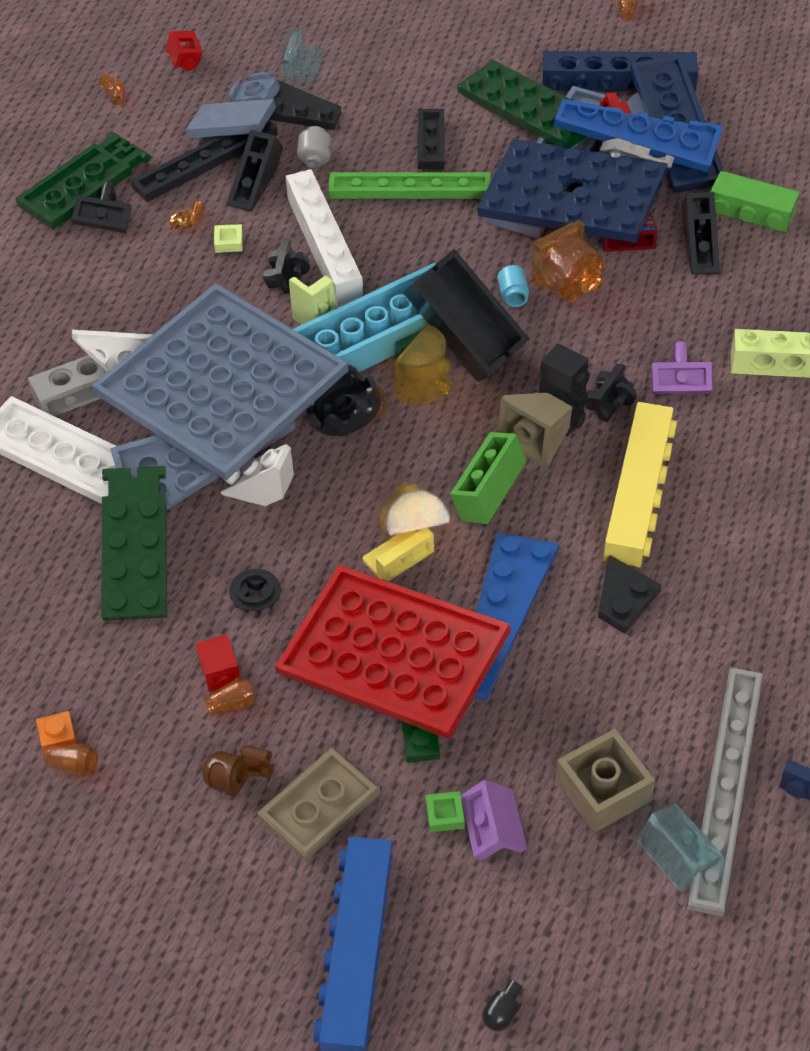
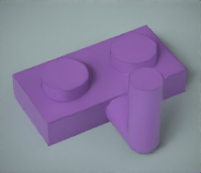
[651,341,713,394]

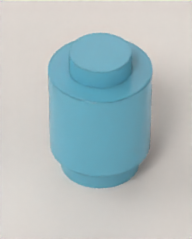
[497,265,530,308]

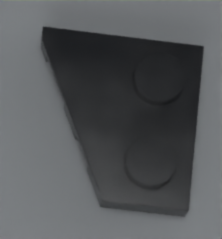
[598,555,662,634]

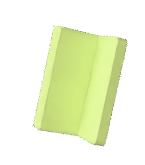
[289,275,336,325]

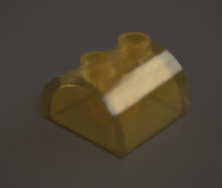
[395,324,452,406]
[378,482,451,536]

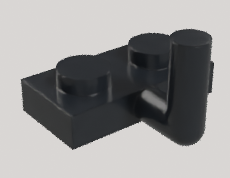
[71,181,132,233]

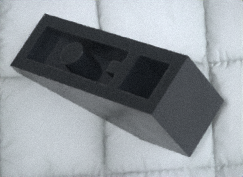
[227,130,284,212]
[682,192,720,275]

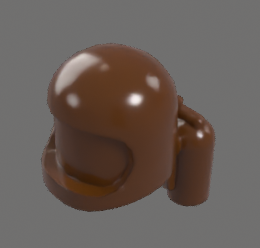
[202,745,274,797]

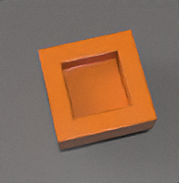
[36,711,77,753]

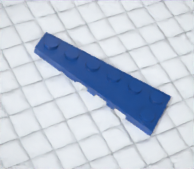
[553,99,723,173]
[474,532,559,700]

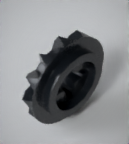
[229,569,280,614]

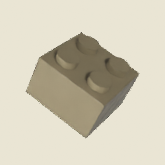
[555,728,655,833]

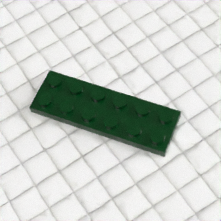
[457,60,587,148]

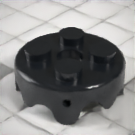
[307,365,381,436]

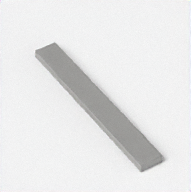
[687,667,763,917]

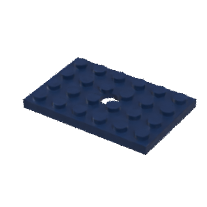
[477,139,668,243]

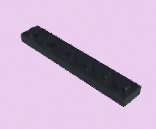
[131,120,278,202]

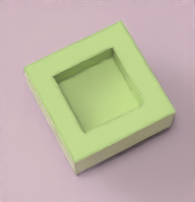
[214,224,243,253]

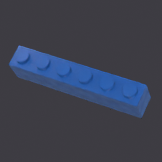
[313,837,392,1051]

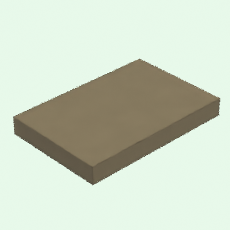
[257,747,380,861]

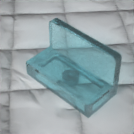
[283,29,324,83]
[637,803,723,892]

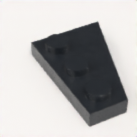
[269,80,342,130]

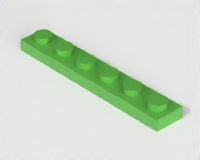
[329,172,490,199]

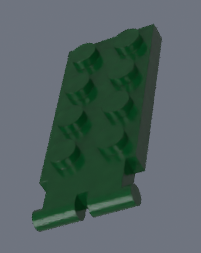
[16,131,151,230]
[101,466,167,621]

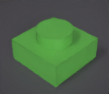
[425,791,465,832]

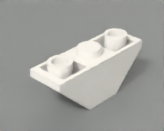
[220,444,294,506]

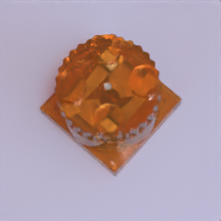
[531,219,604,302]

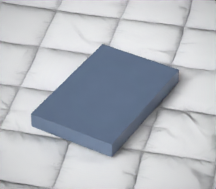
[186,99,276,138]

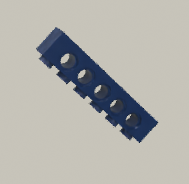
[542,51,698,91]

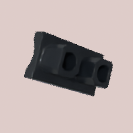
[263,238,311,294]
[585,364,637,422]

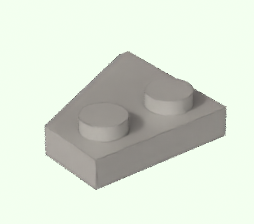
[600,138,674,168]

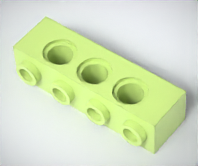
[731,329,810,378]

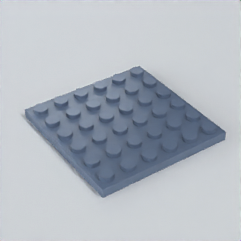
[92,283,348,481]

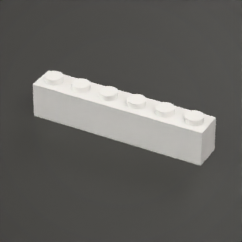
[286,169,363,308]

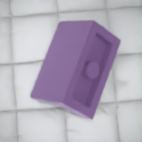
[461,780,527,860]

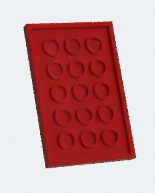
[275,565,511,739]

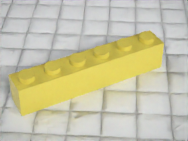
[603,402,677,567]

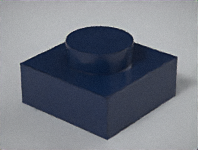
[779,760,810,800]

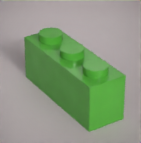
[711,171,800,232]
[450,432,527,524]

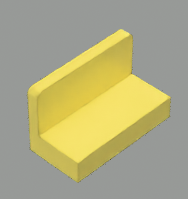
[363,526,434,582]

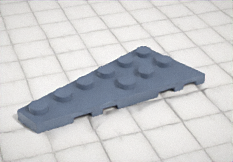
[110,420,296,510]

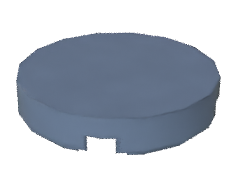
[229,72,280,102]

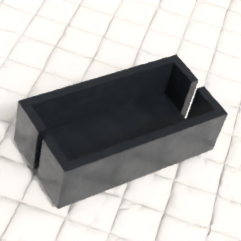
[403,248,530,382]

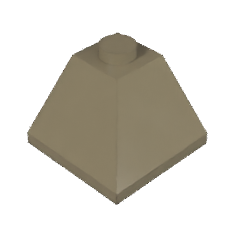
[498,393,572,468]

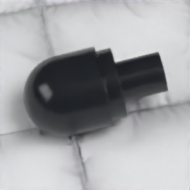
[482,980,523,1031]

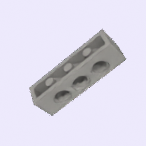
[28,355,107,416]

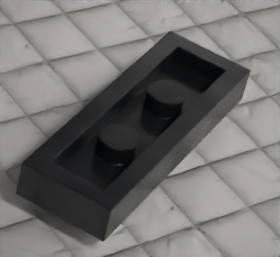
[417,109,444,169]

